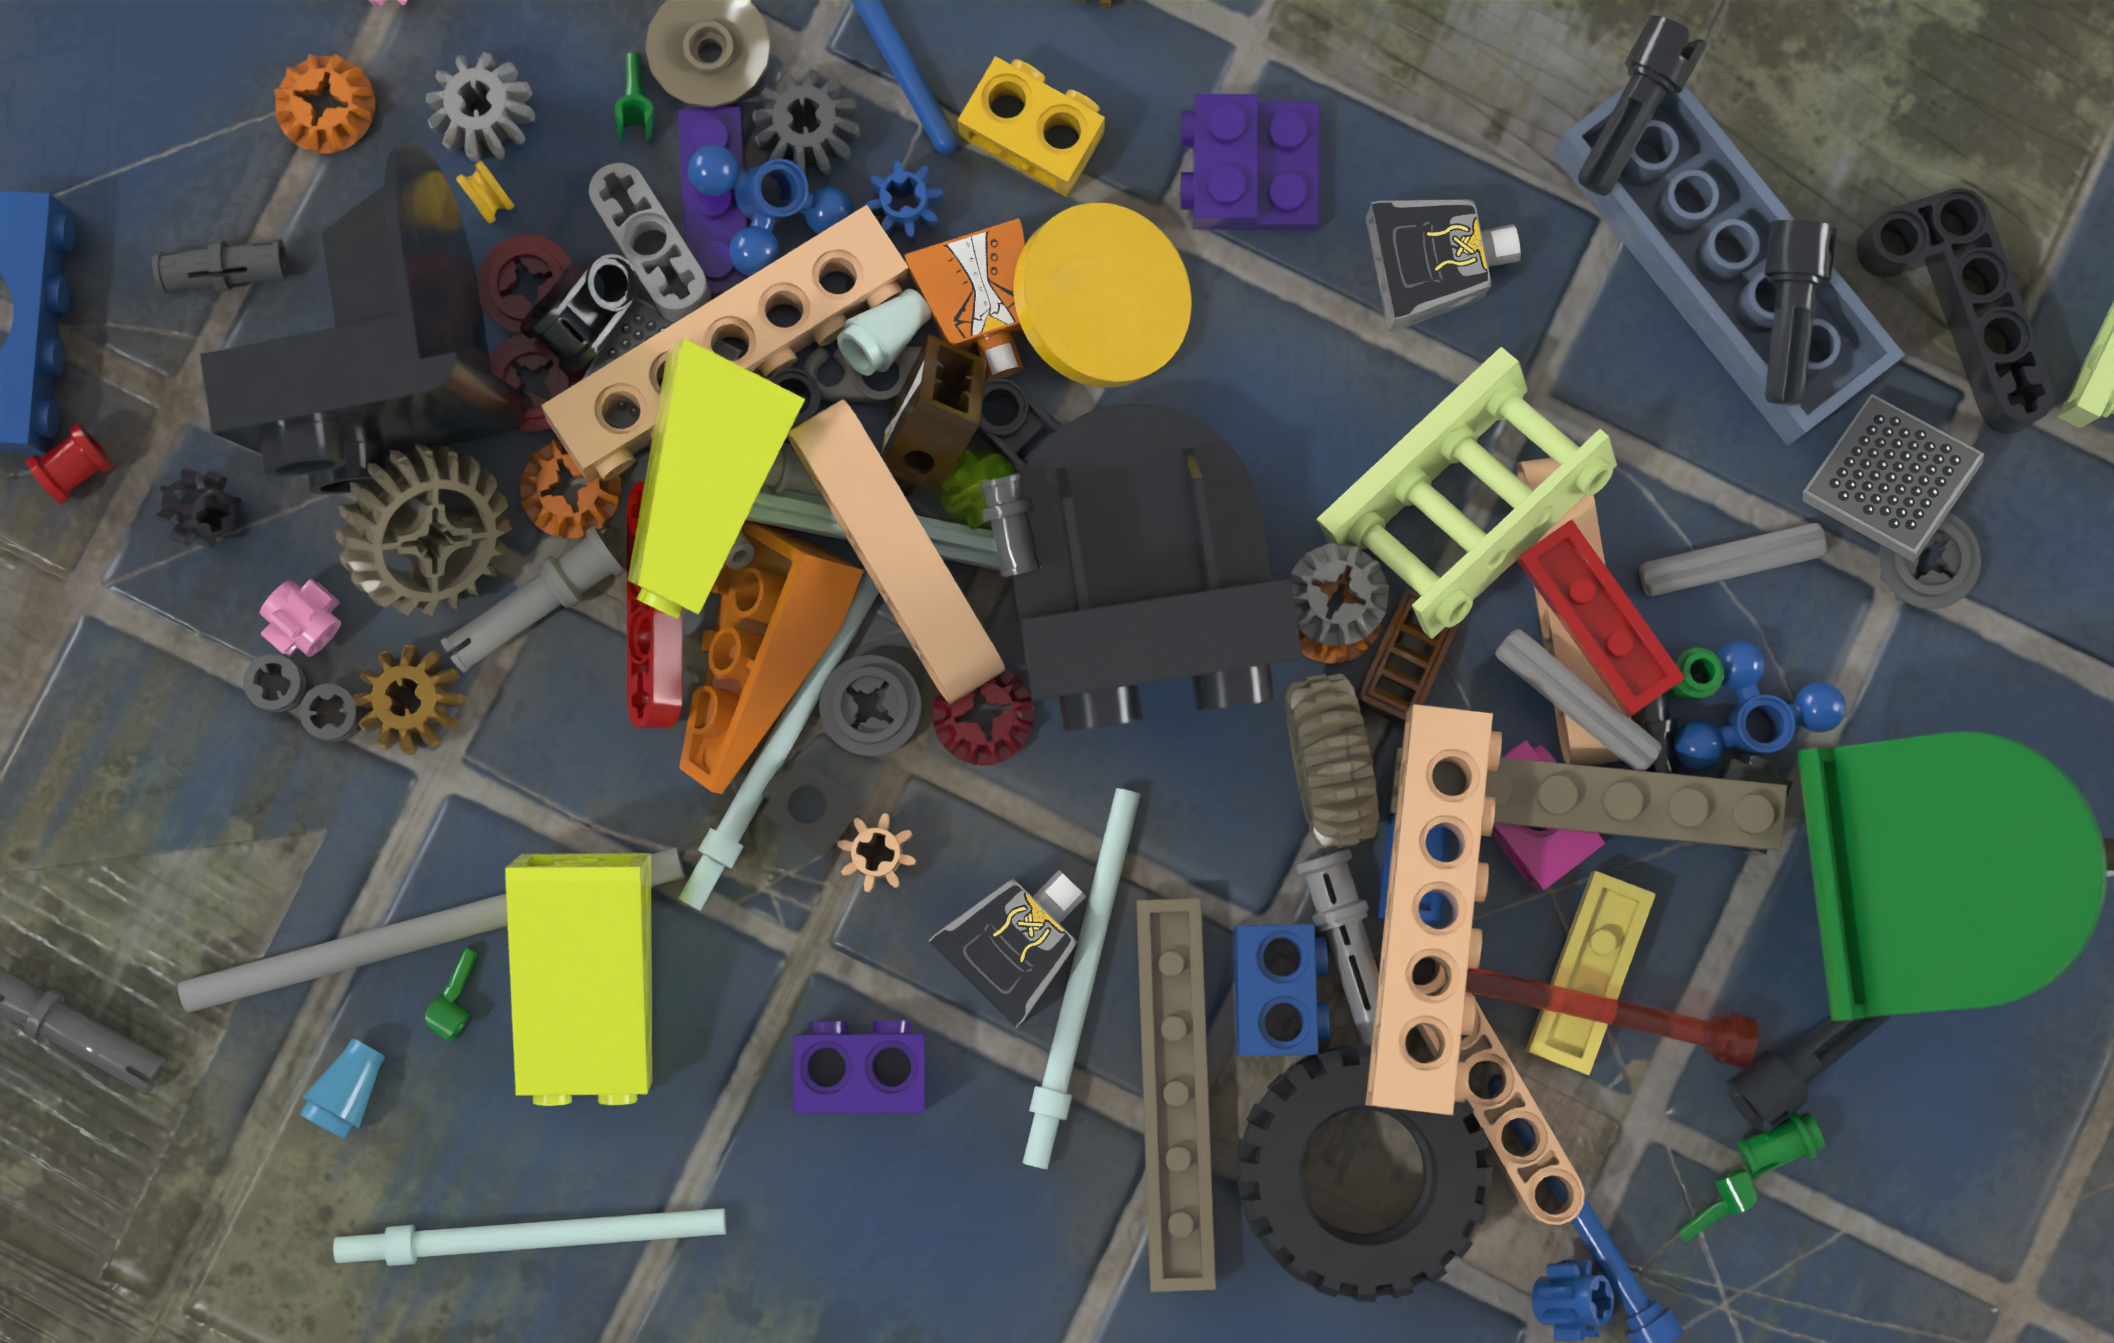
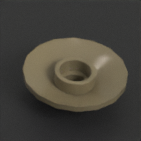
[645,0,771,108]

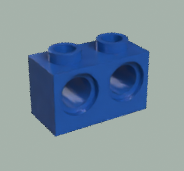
[1233,924,1329,1056]

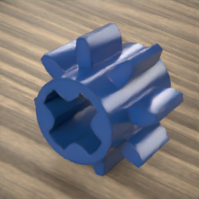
[865,160,944,244]
[1532,1260,1614,1341]

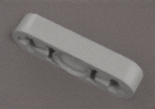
[589,163,711,322]

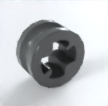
[243,654,308,713]
[299,683,364,743]

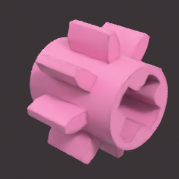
[260,578,341,657]

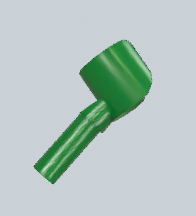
[615,53,654,141]
[425,948,478,1042]
[1677,1168,1757,1243]

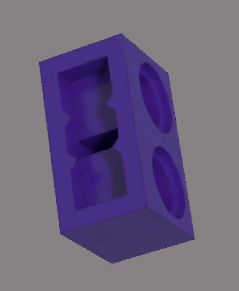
[793,1020,927,1114]

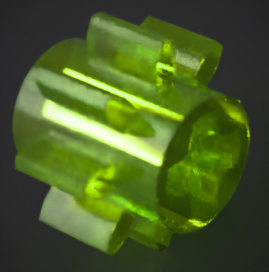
[939,447,1015,530]

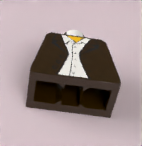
[880,335,987,497]

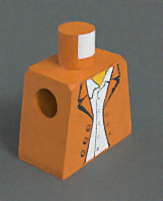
[905,218,1025,380]

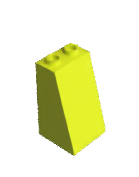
[628,338,805,619]
[505,853,653,1106]

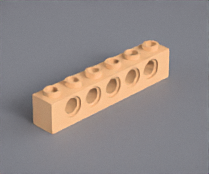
[541,205,909,483]
[1366,704,1502,1115]

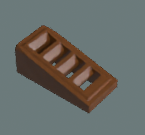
[1355,587,1460,727]

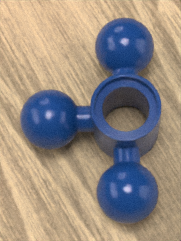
[687,145,854,276]
[1673,640,1846,771]

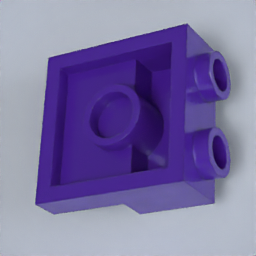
[1180,94,1319,231]

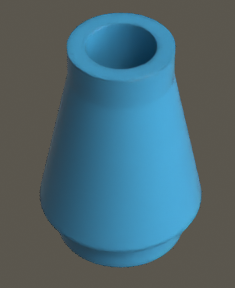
[299,1038,386,1140]

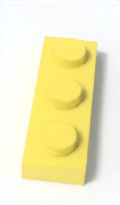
[1525,871,1656,1075]

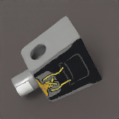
[1365,199,1521,332]
[929,870,1086,1028]

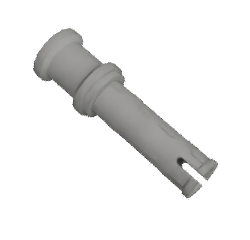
[441,525,627,673]
[1295,848,1379,1047]

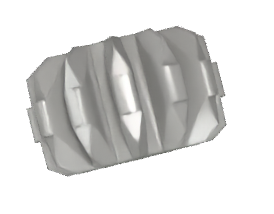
[426,52,535,162]

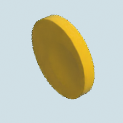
[1014,203,1191,388]

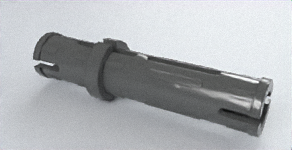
[0,966,168,1095]

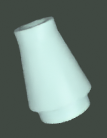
[837,289,932,376]

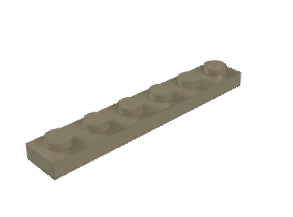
[1388,747,1787,851]
[1136,898,1216,1292]

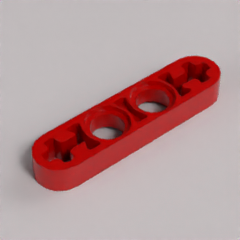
[627,481,682,729]

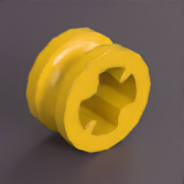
[455,160,515,225]

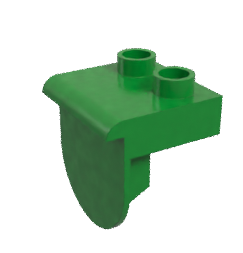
[1797,732,2107,1021]

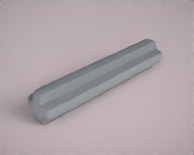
[1639,523,1827,597]
[1495,629,1662,771]

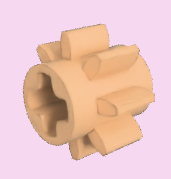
[837,813,917,893]

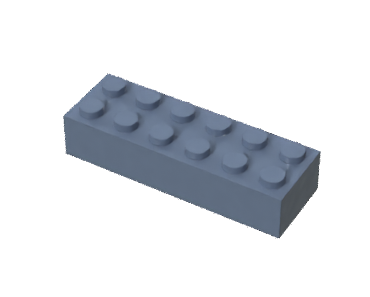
[1552,85,1905,446]

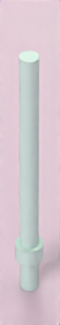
[678,568,879,911]
[1023,788,1141,1169]
[333,1208,726,1266]

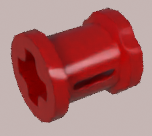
[26,422,114,505]

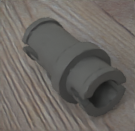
[979,473,1042,577]

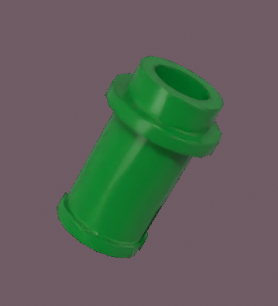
[1666,647,1724,700]
[1736,1112,1825,1180]

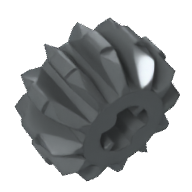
[752,69,860,176]

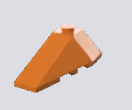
[679,520,864,794]

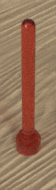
[1465,968,1758,1068]

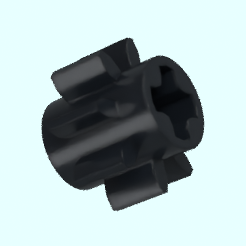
[155,468,241,549]

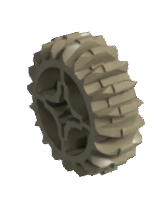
[334,443,513,617]
[1284,673,1380,848]

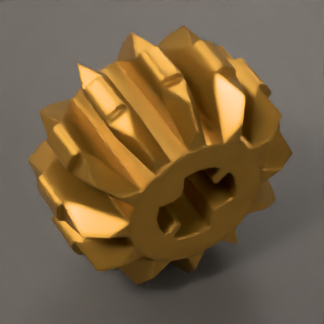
[353,645,466,755]

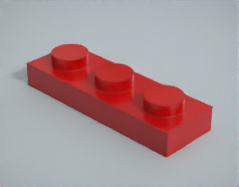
[1516,519,1685,717]

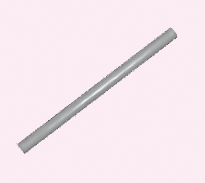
[178,847,685,1013]

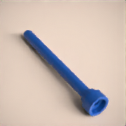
[851,0,959,155]
[1488,1073,1684,1343]

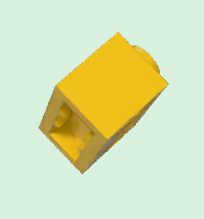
[957,56,1105,197]

